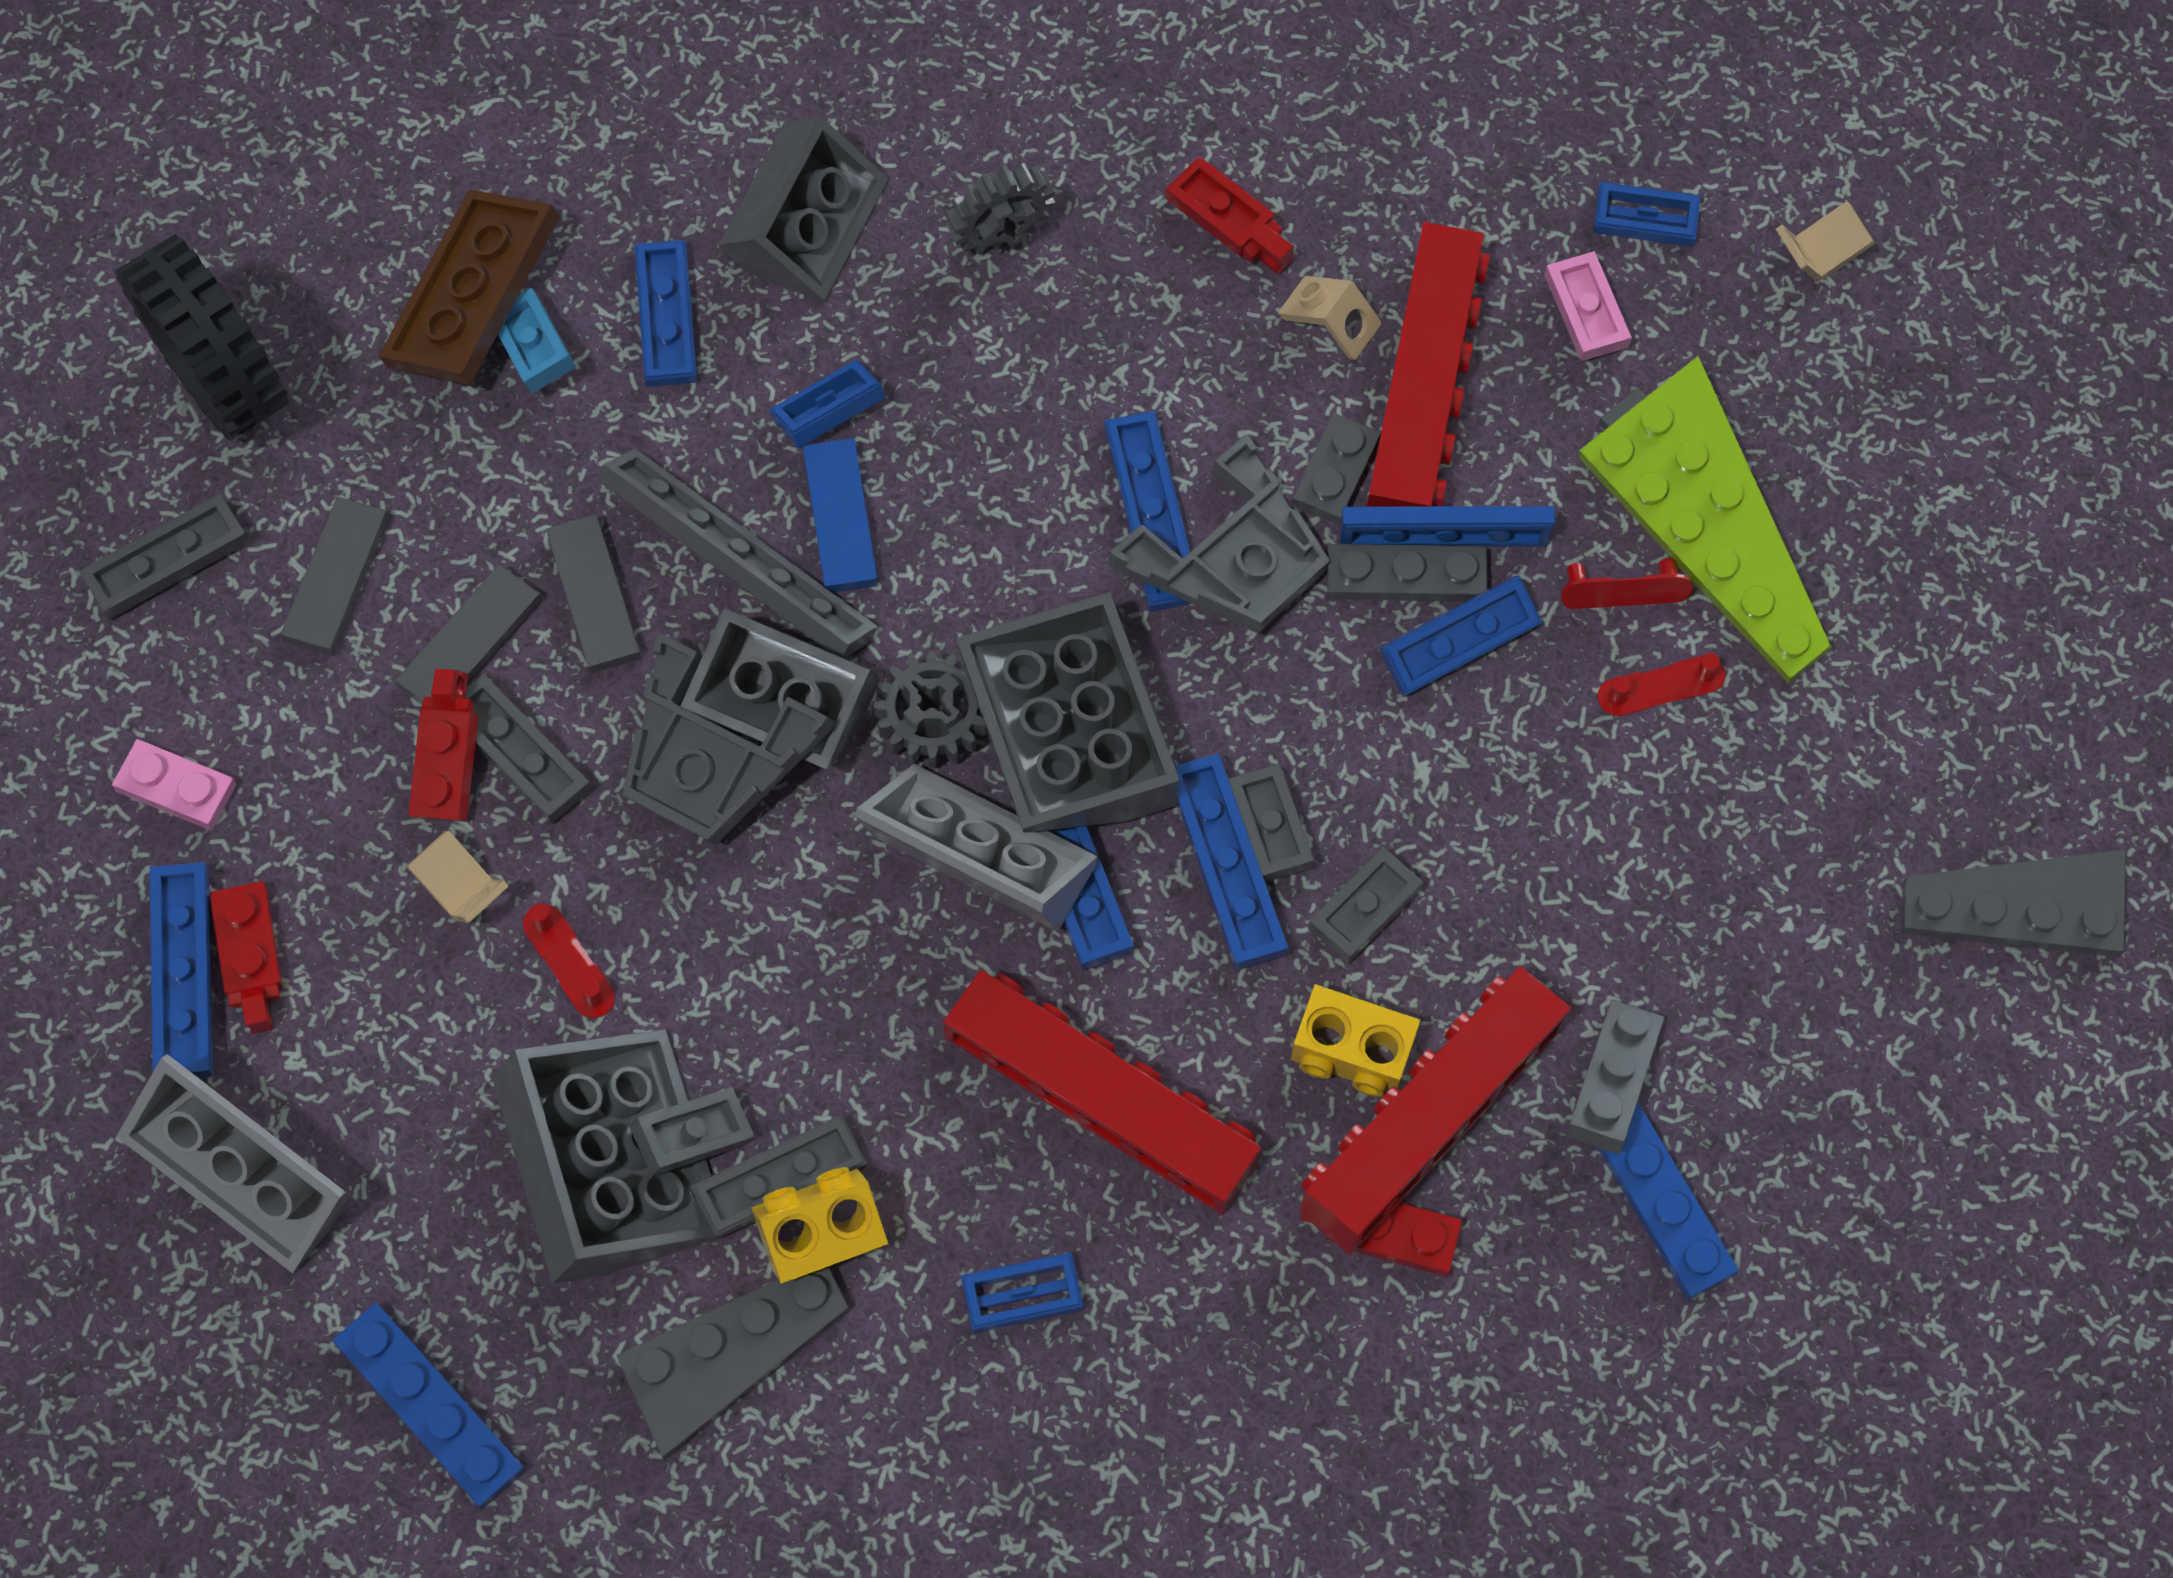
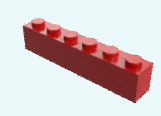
[1367,222,1490,507]
[1299,966,1571,1256]
[943,969,1261,1216]

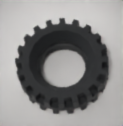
[115,234,290,441]

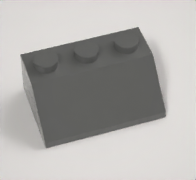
[718,116,889,302]
[680,608,881,770]

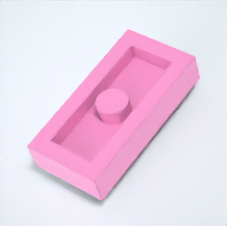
[1544,251,1632,362]
[112,739,237,831]

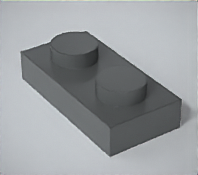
[1292,413,1381,525]
[1228,764,1314,882]
[1308,847,1424,964]
[629,1087,755,1176]

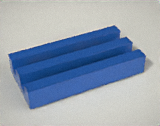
[1593,182,1701,247]
[769,360,886,449]
[961,1252,1083,1334]

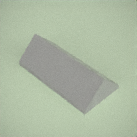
[855,764,1098,932]
[116,1054,350,1274]

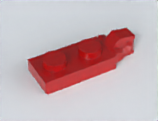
[1165,157,1294,274]
[408,668,479,822]
[209,881,283,1034]
[1301,1203,1462,1277]

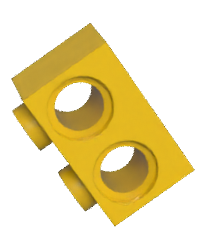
[1291,984,1420,1097]
[751,1167,888,1284]

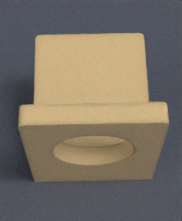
[1776,202,1875,282]
[1278,276,1382,360]
[407,831,508,923]

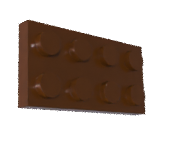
[378,189,560,385]

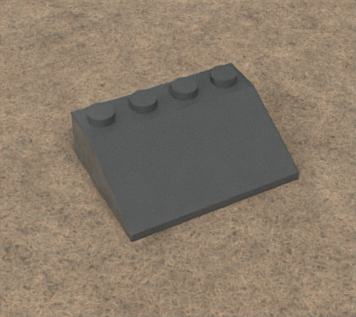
[956,592,1180,833]
[492,1029,728,1284]

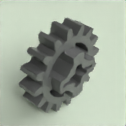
[945,163,1056,254]
[874,650,987,768]

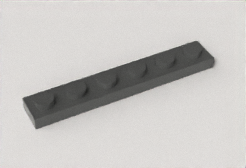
[598,448,877,659]

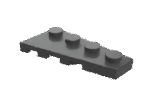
[1901,849,2126,957]
[616,1266,849,1461]

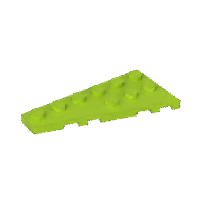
[1578,356,1831,684]

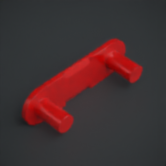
[1560,558,1693,609]
[1597,653,1726,716]
[523,903,615,1018]

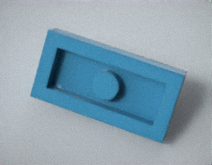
[498,288,576,394]

